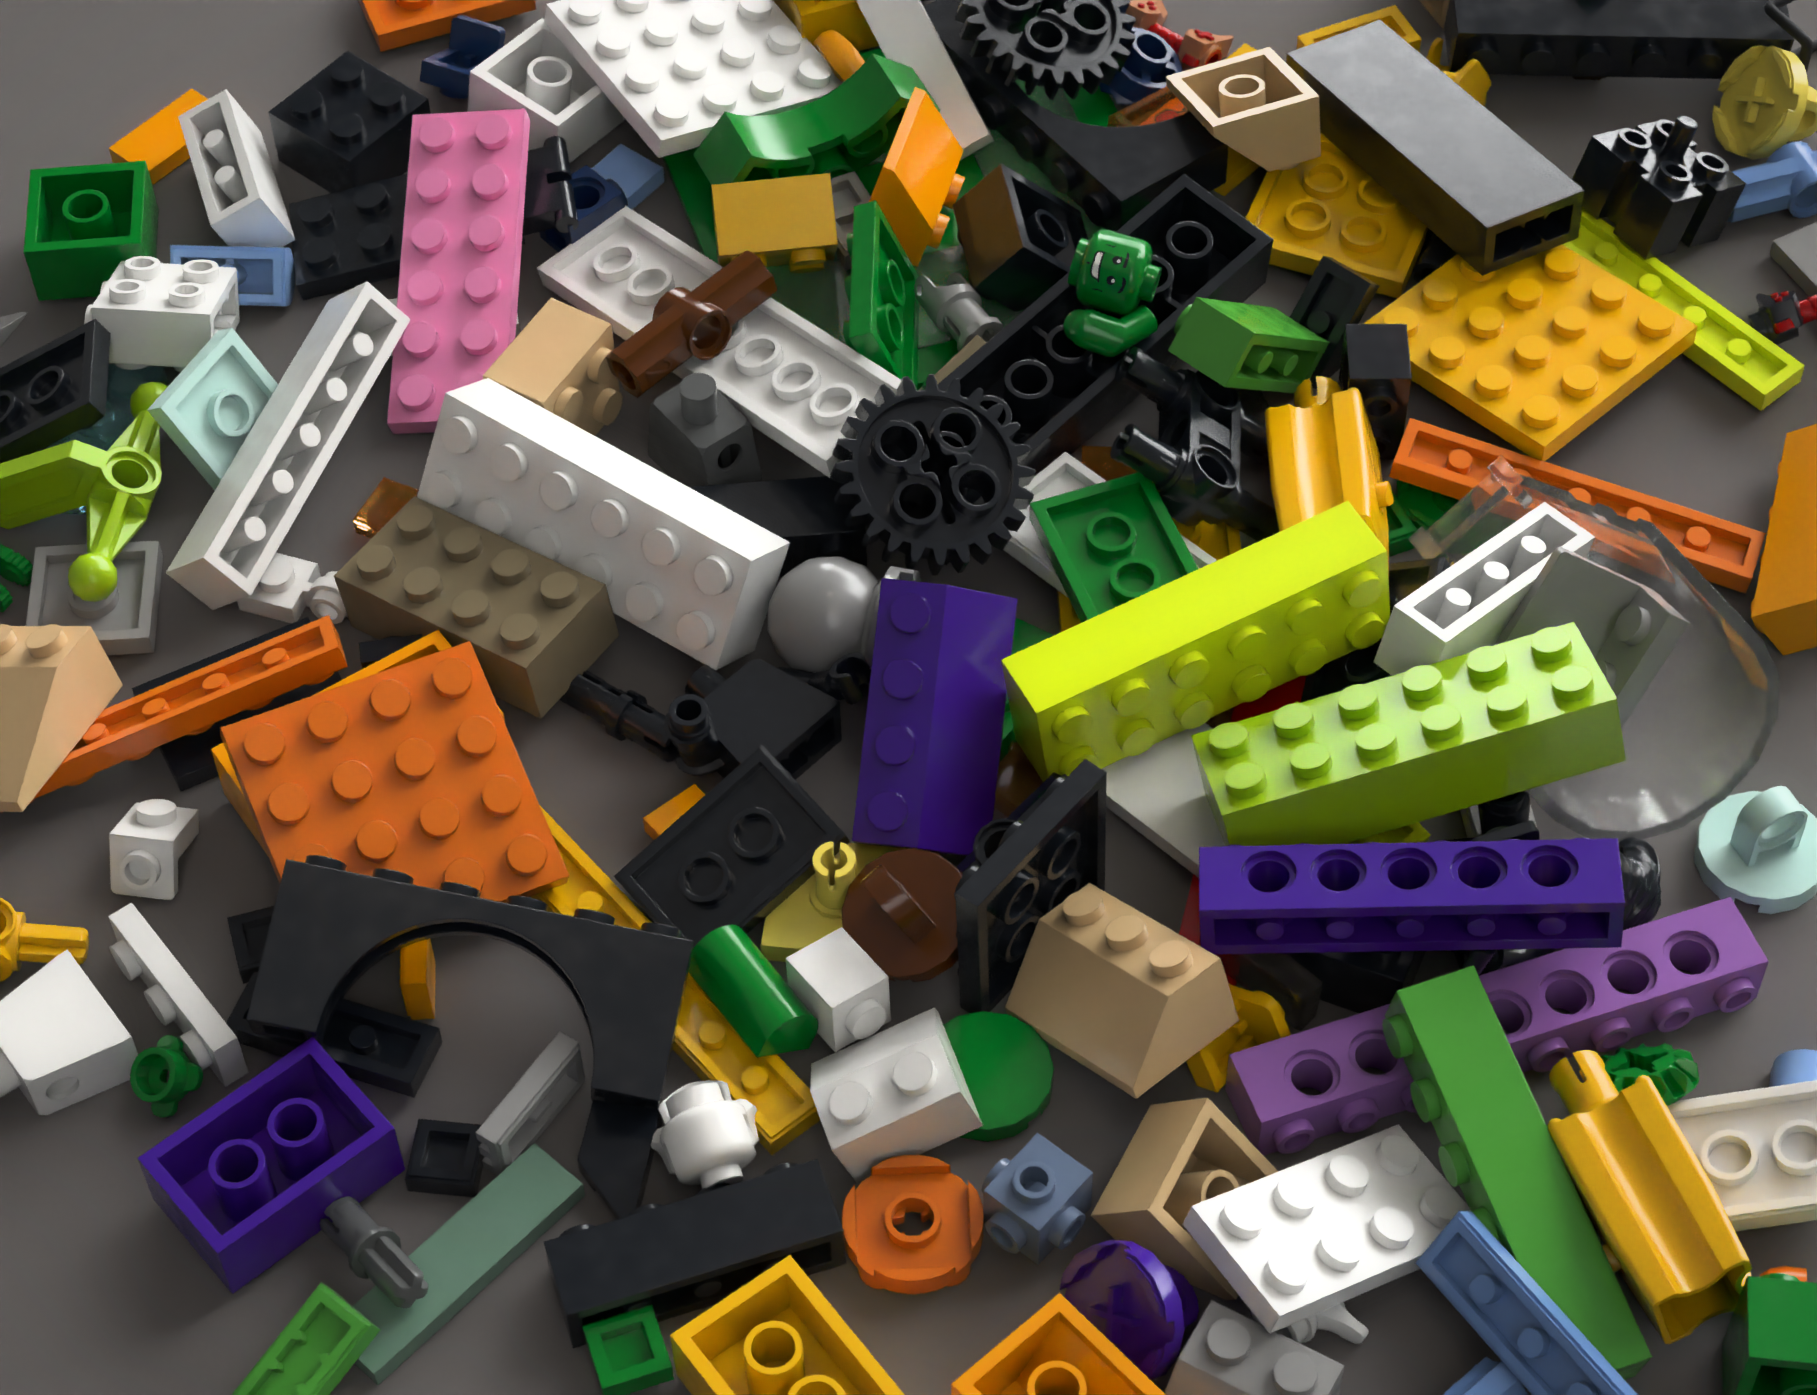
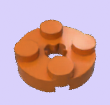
[842,1155,984,1294]

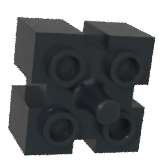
[1572,115,1746,259]

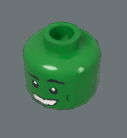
[1068,229,1162,316]

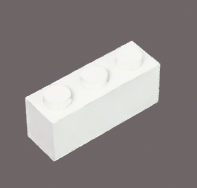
[178,89,295,247]

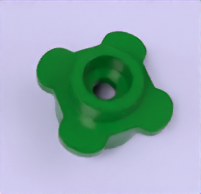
[130,1035,203,1118]

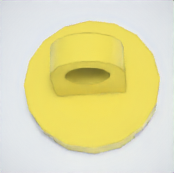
[1712,45,1817,160]

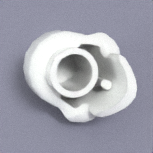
[651,1080,759,1188]

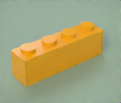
[1750,424,1817,656]

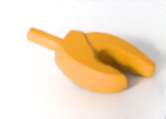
[813,29,865,83]

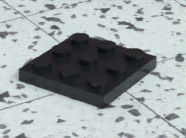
[954,759,1107,1013]

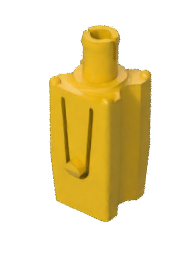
[1264,376,1394,576]
[1547,1050,1752,1344]

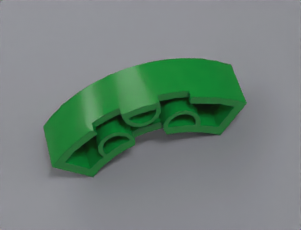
[693,53,941,185]

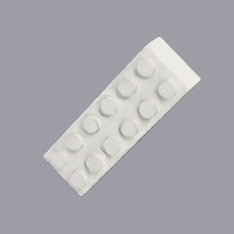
[417,378,790,670]

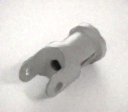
[914,272,1004,351]

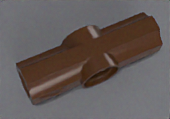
[606,250,778,398]

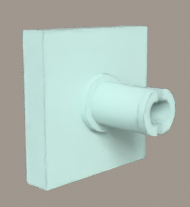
[147,328,278,491]

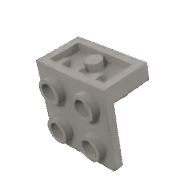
[1495,547,1690,729]

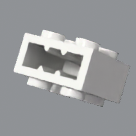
[84,256,240,372]

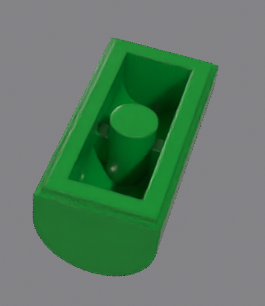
[689,925,818,1057]

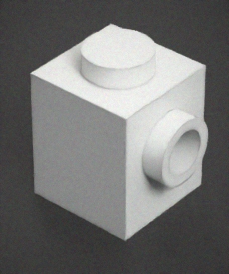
[786,927,891,1052]

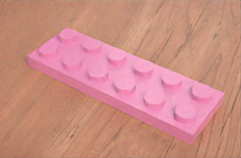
[387,108,530,434]

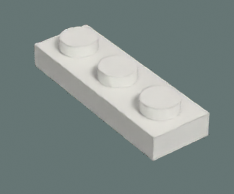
[108,902,249,1087]

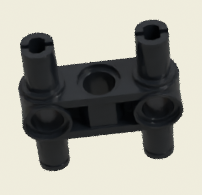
[1110,346,1279,542]

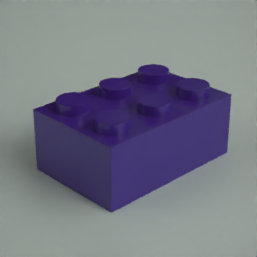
[137,1037,406,1294]

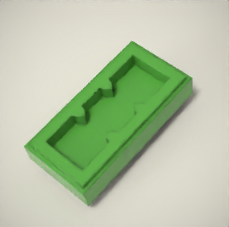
[232,1283,380,1395]

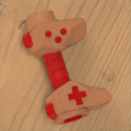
[1125,0,1234,71]

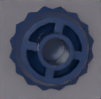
[1099,27,1182,116]

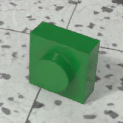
[582,1304,674,1395]

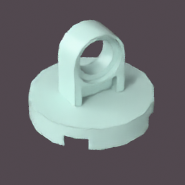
[1694,786,1817,914]

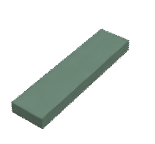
[353,1143,585,1385]

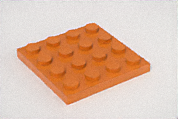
[220,641,569,903]

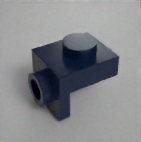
[420,15,505,99]

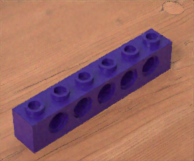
[1199,838,1625,954]

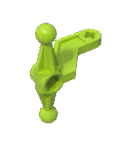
[0,382,167,602]

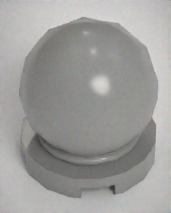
[767,556,921,689]

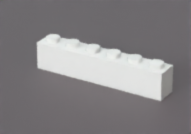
[166,281,411,610]

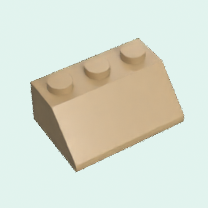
[1005,883,1239,1099]

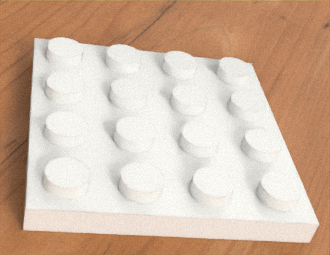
[544,0,842,158]

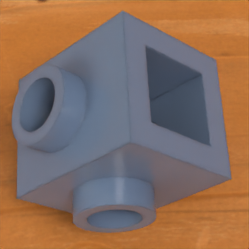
[981,1133,1093,1265]

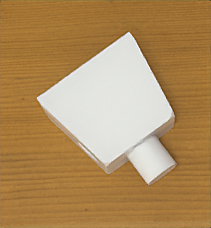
[0,949,138,1115]

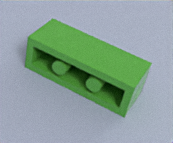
[1168,297,1330,393]

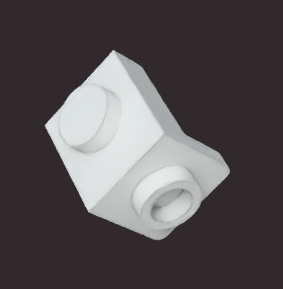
[109,799,199,900]

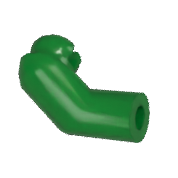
[1063,305,1158,357]

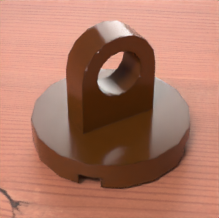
[841,848,963,983]

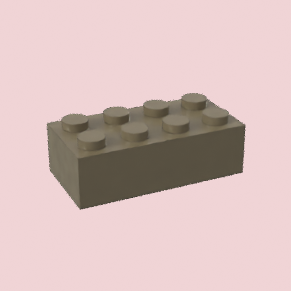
[334,496,619,719]

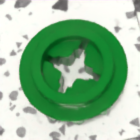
[1600,1043,1700,1106]

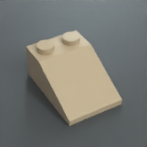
[0,624,123,812]

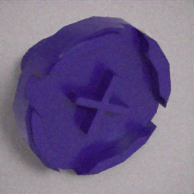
[1059,1240,1199,1381]

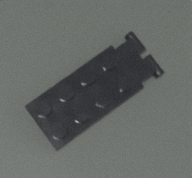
[289,136,579,301]

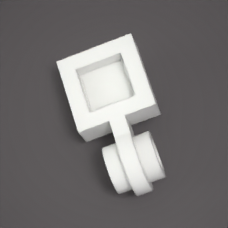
[237,553,348,624]

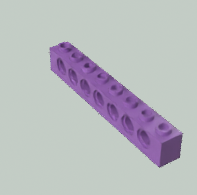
[1225,897,1769,1156]

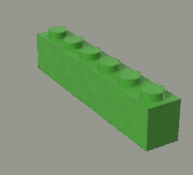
[1382,965,1652,1380]

